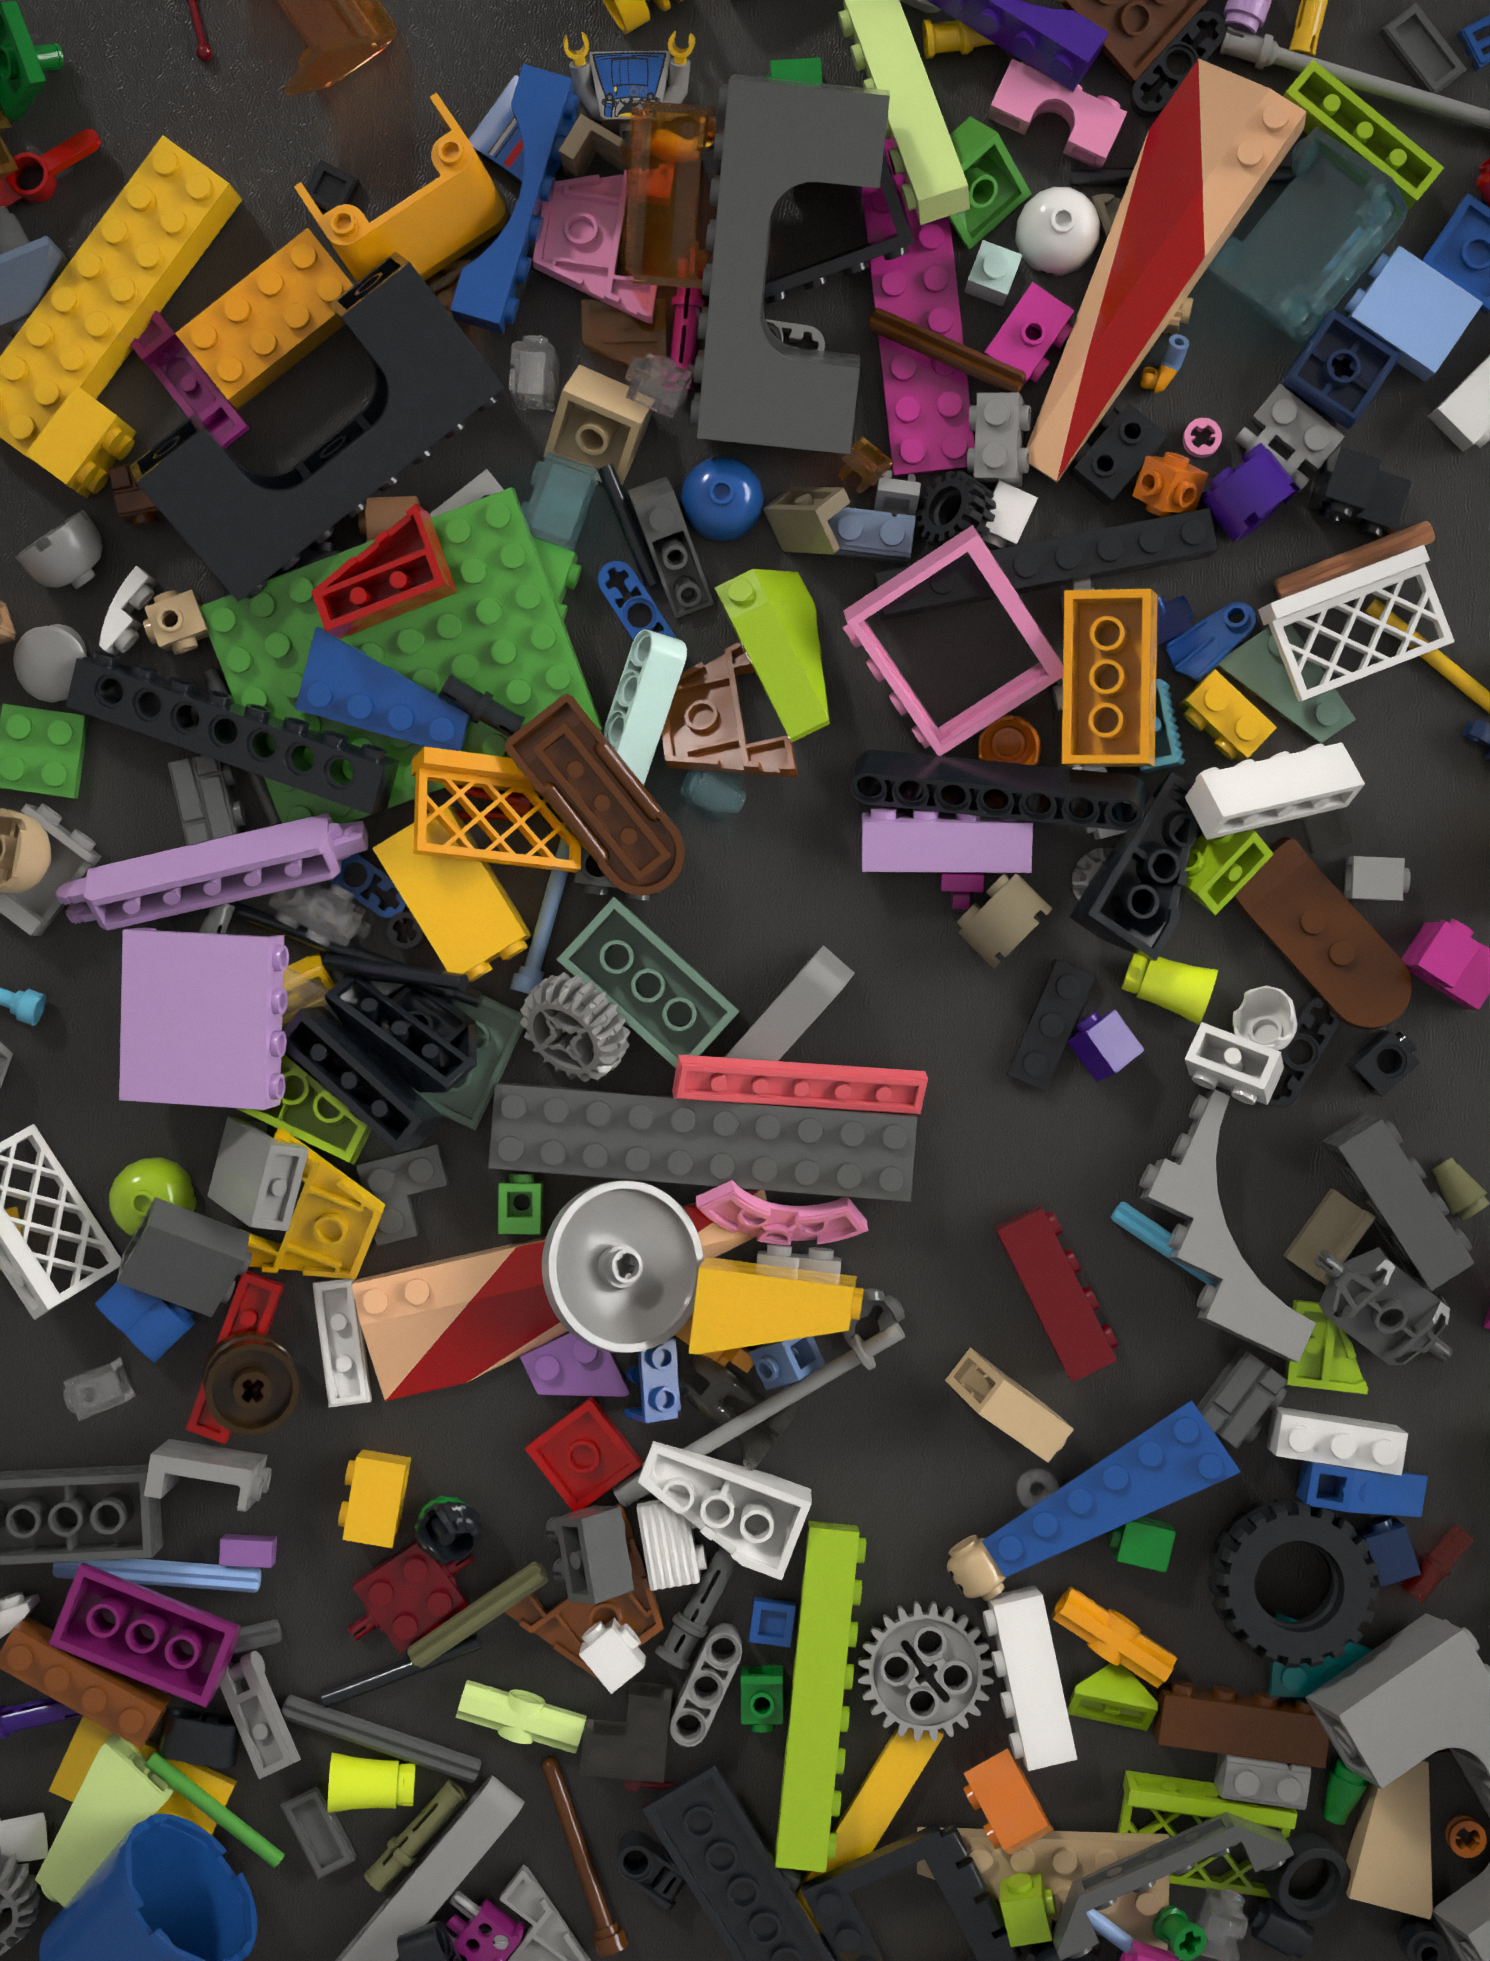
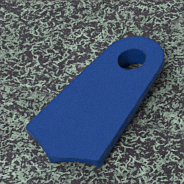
[1165,602,1256,682]

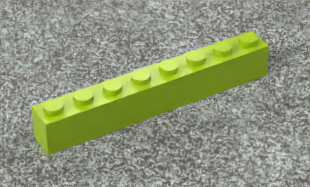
[775,1521,866,1873]

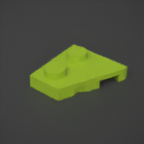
[1284,1300,1368,1394]

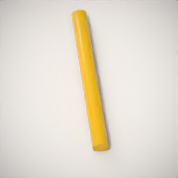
[1364,598,1490,714]

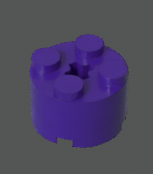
[1200,443,1301,544]

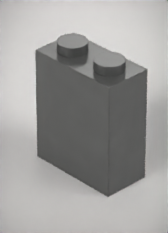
[117,1197,252,1317]

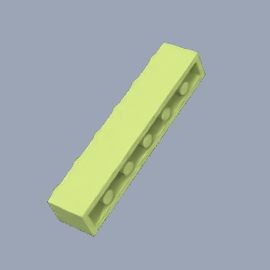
[838,0,970,225]

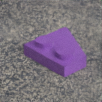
[520,1332,631,1397]

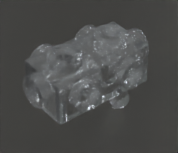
[268,881,371,947]

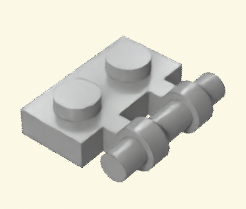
[1234,384,1345,492]

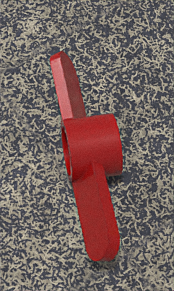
[0,129,101,207]

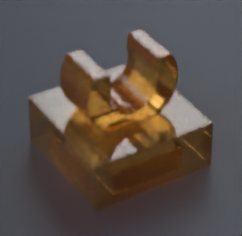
[839,436,892,494]

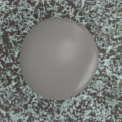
[13,624,87,703]

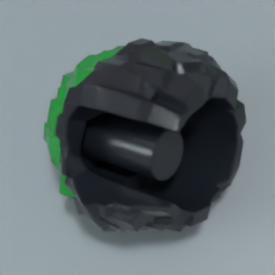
[414,1496,482,1564]

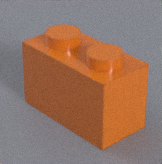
[963,1749,1054,1855]

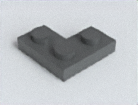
[356,1143,449,1246]

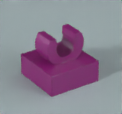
[939,872,984,910]

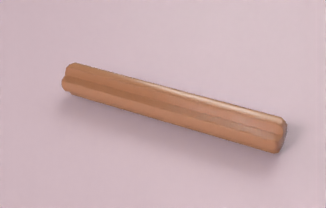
[1274,521,1435,599]

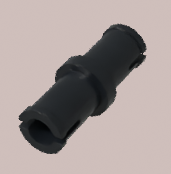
[438,674,526,738]

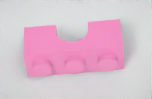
[987,59,1127,168]

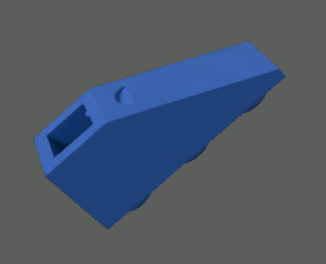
[1296,1460,1428,1517]

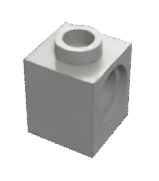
[1343,856,1410,901]

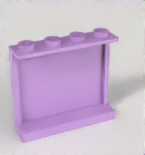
[119,928,289,1110]

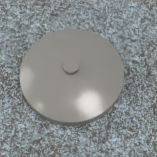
[542,1181,704,1353]

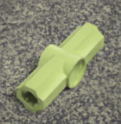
[455,1680,587,1754]

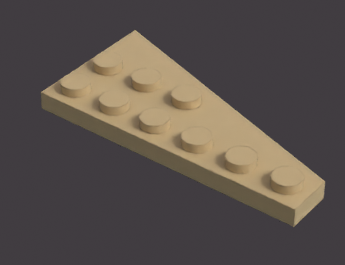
[917,1827,1170,1950]

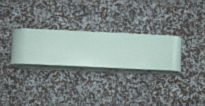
[602,629,687,785]

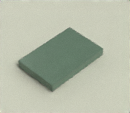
[409,995,524,1131]

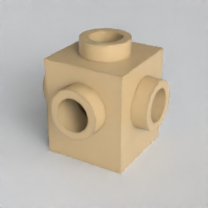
[143,590,209,655]

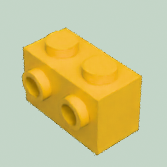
[1178,669,1277,762]

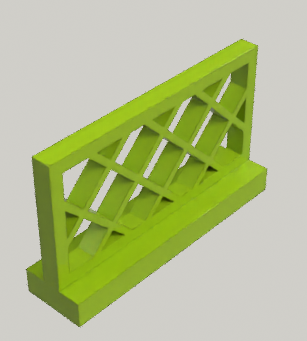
[1117,1770,1297,1898]

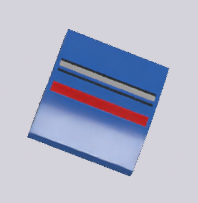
[469,75,578,185]

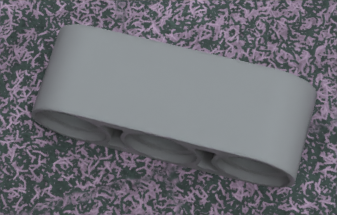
[669,1622,742,1747]

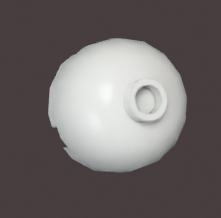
[1015,187,1100,276]

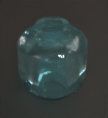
[681,770,746,822]

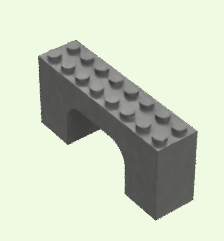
[690,74,890,454]

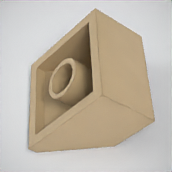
[543,365,656,485]

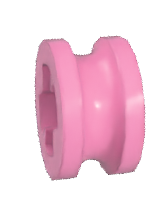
[1182,418,1222,459]

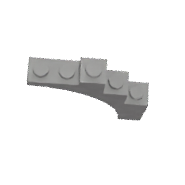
[1139,1089,1316,1362]

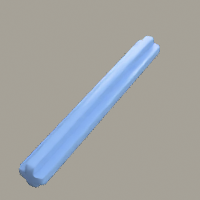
[53,1559,261,1593]

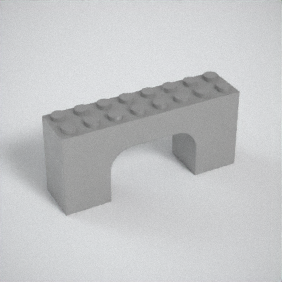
[1305,1613,1490,1961]

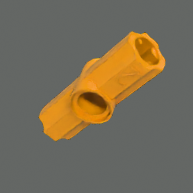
[1051,1586,1177,1688]

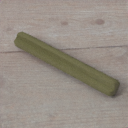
[407,1562,549,1668]

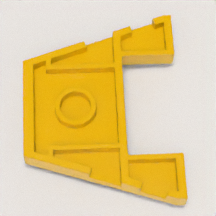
[240,1127,385,1280]

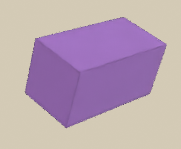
[219,1534,277,1568]

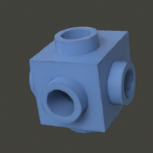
[749,1336,826,1390]

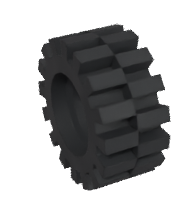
[916,471,996,553]

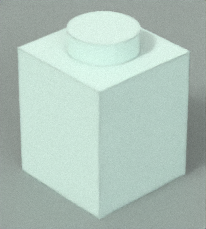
[964,240,1023,307]

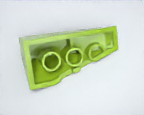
[715,569,830,743]

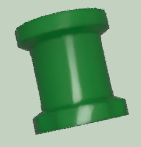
[1152,1905,1207,1961]

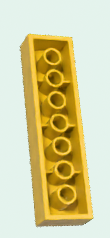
[0,135,242,469]

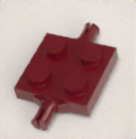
[348,1540,475,1654]

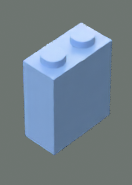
[1344,246,1483,382]

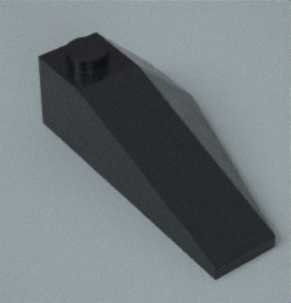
[1069,772,1199,961]

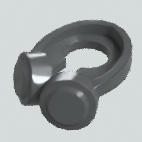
[843,1288,905,1348]

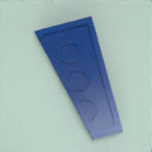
[295,627,471,751]

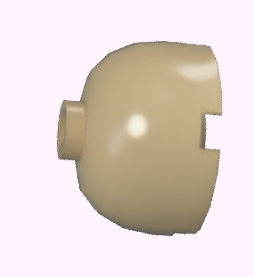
[0,808,51,894]

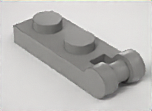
[220,1651,301,1779]

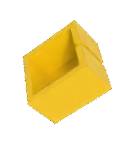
[25,385,137,499]

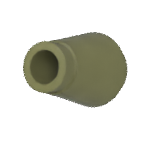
[1431,1157,1490,1222]

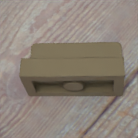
[559,114,629,179]
[763,486,850,555]
[1283,1188,1375,1286]

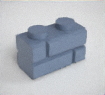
[829,507,916,564]

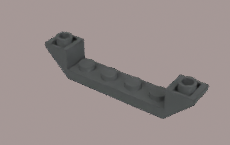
[1052,1812,1295,1961]

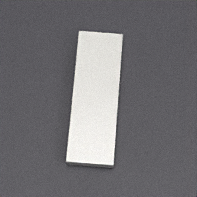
[313,1278,372,1407]

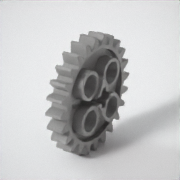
[858,1601,994,1742]

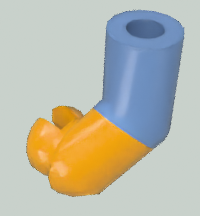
[1140,334,1189,393]

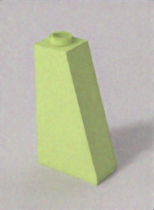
[35,1733,175,1907]

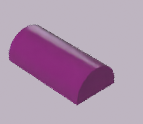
[49,1563,241,1708]

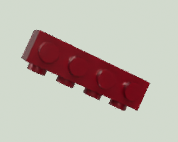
[994,1205,1119,1382]

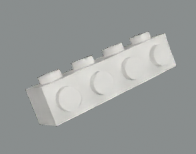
[1185,742,1365,840]
[983,1585,1077,1771]

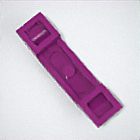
[130,310,249,448]

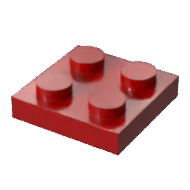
[524,1396,643,1512]

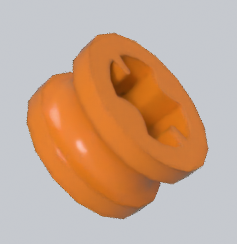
[1444,1814,1487,1858]

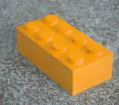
[175,228,353,410]
[1062,589,1158,767]

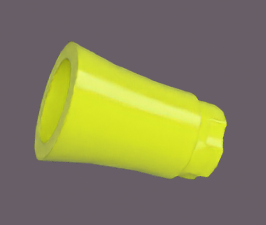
[1121,953,1218,1025]
[328,1752,416,1813]

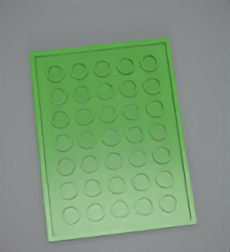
[199,487,603,824]

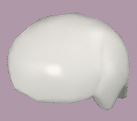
[1233,985,1298,1051]

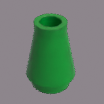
[1322,1757,1370,1825]

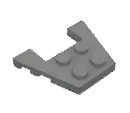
[499,1864,591,1961]

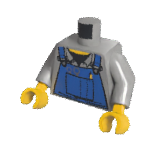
[563,30,695,155]

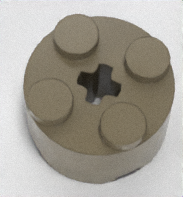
[956,873,1053,969]

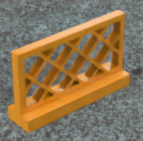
[411,746,581,873]

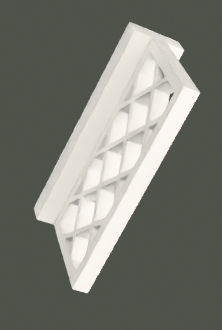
[1258,545,1455,702]
[0,1124,122,1320]

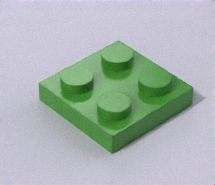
[0,704,89,799]

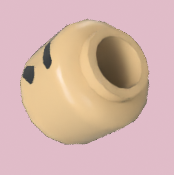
[947,1535,1006,1601]

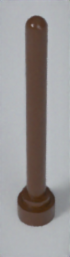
[542,1758,629,1957]

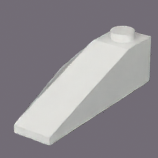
[638,1441,812,1580]

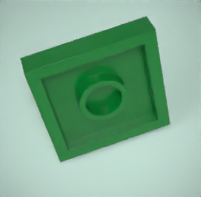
[0,1,64,121]

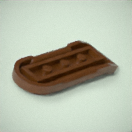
[504,694,685,895]
[1232,837,1412,1030]

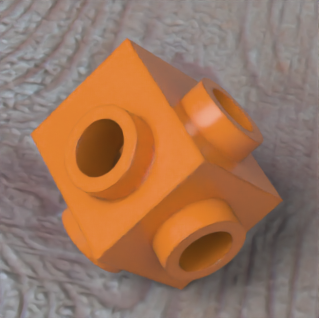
[1132,452,1209,517]

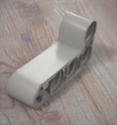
[724,945,855,1061]

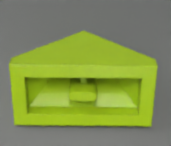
[1066,1663,1158,1731]

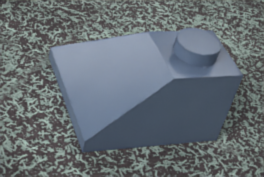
[0,236,70,336]

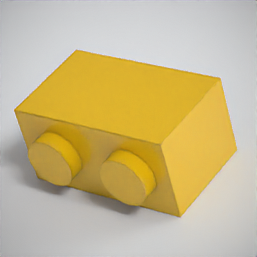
[338,1449,411,1548]

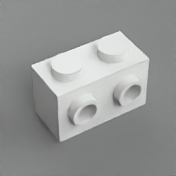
[1185,1022,1284,1105]

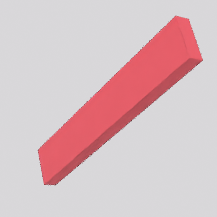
[672,1054,928,1114]

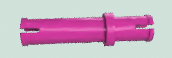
[667,258,706,390]

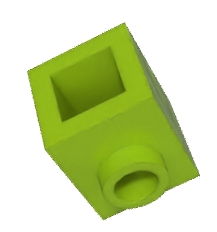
[1000,1873,1057,1947]

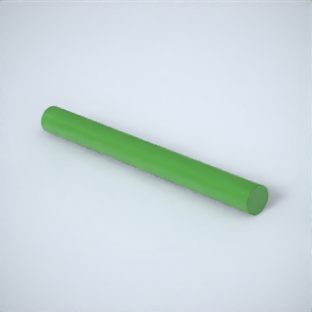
[144,1751,285,1868]

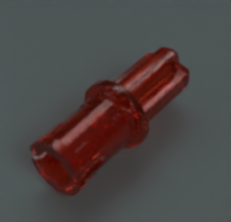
[1401,1525,1473,1604]

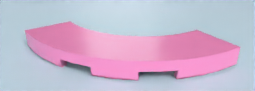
[696,1180,868,1246]

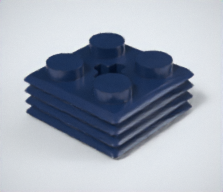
[1281,310,1400,429]

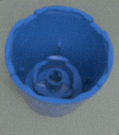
[39,1814,257,1961]

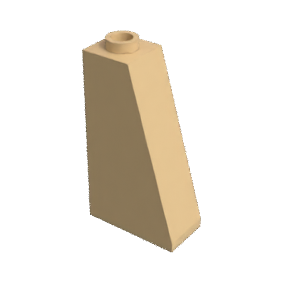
[1346,1759,1433,1920]

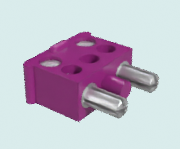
[446,1891,525,1961]

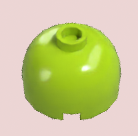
[109,1157,196,1237]

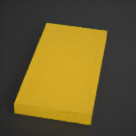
[49,1717,237,1835]

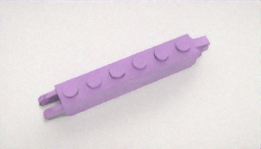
[55,813,369,931]

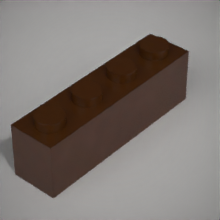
[1152,1680,1329,1768]

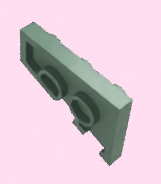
[1216,624,1356,744]

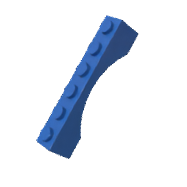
[450,64,579,335]

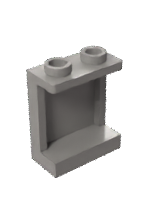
[0,803,102,936]
[208,1116,309,1231]
[144,1439,272,1512]

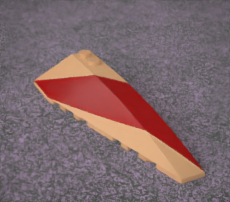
[1026,58,1306,483]
[351,1189,767,1401]

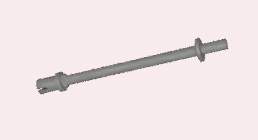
[1219,26,1490,129]
[613,1323,905,1507]

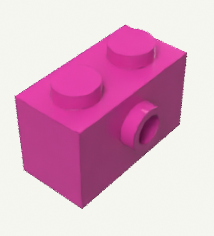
[984,282,1074,390]

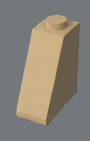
[945,1347,1074,1463]

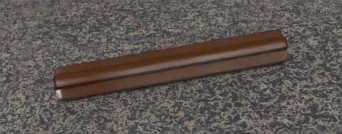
[868,308,1026,393]

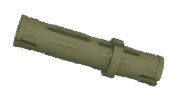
[364,1779,468,1893]

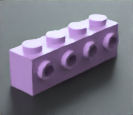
[862,807,1033,873]

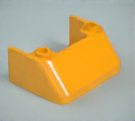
[294,92,509,283]

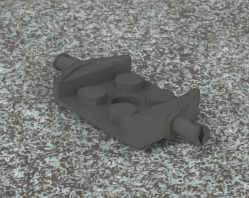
[1314,1247,1453,1365]

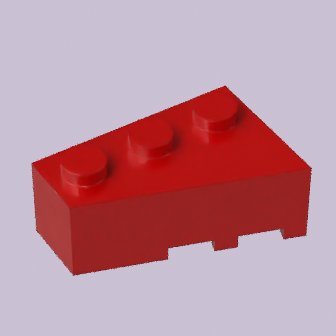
[311,503,458,639]

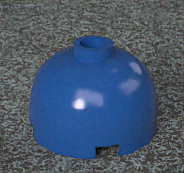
[680,456,764,542]

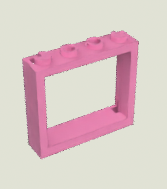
[843,525,1063,756]

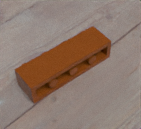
[0,1616,173,1748]

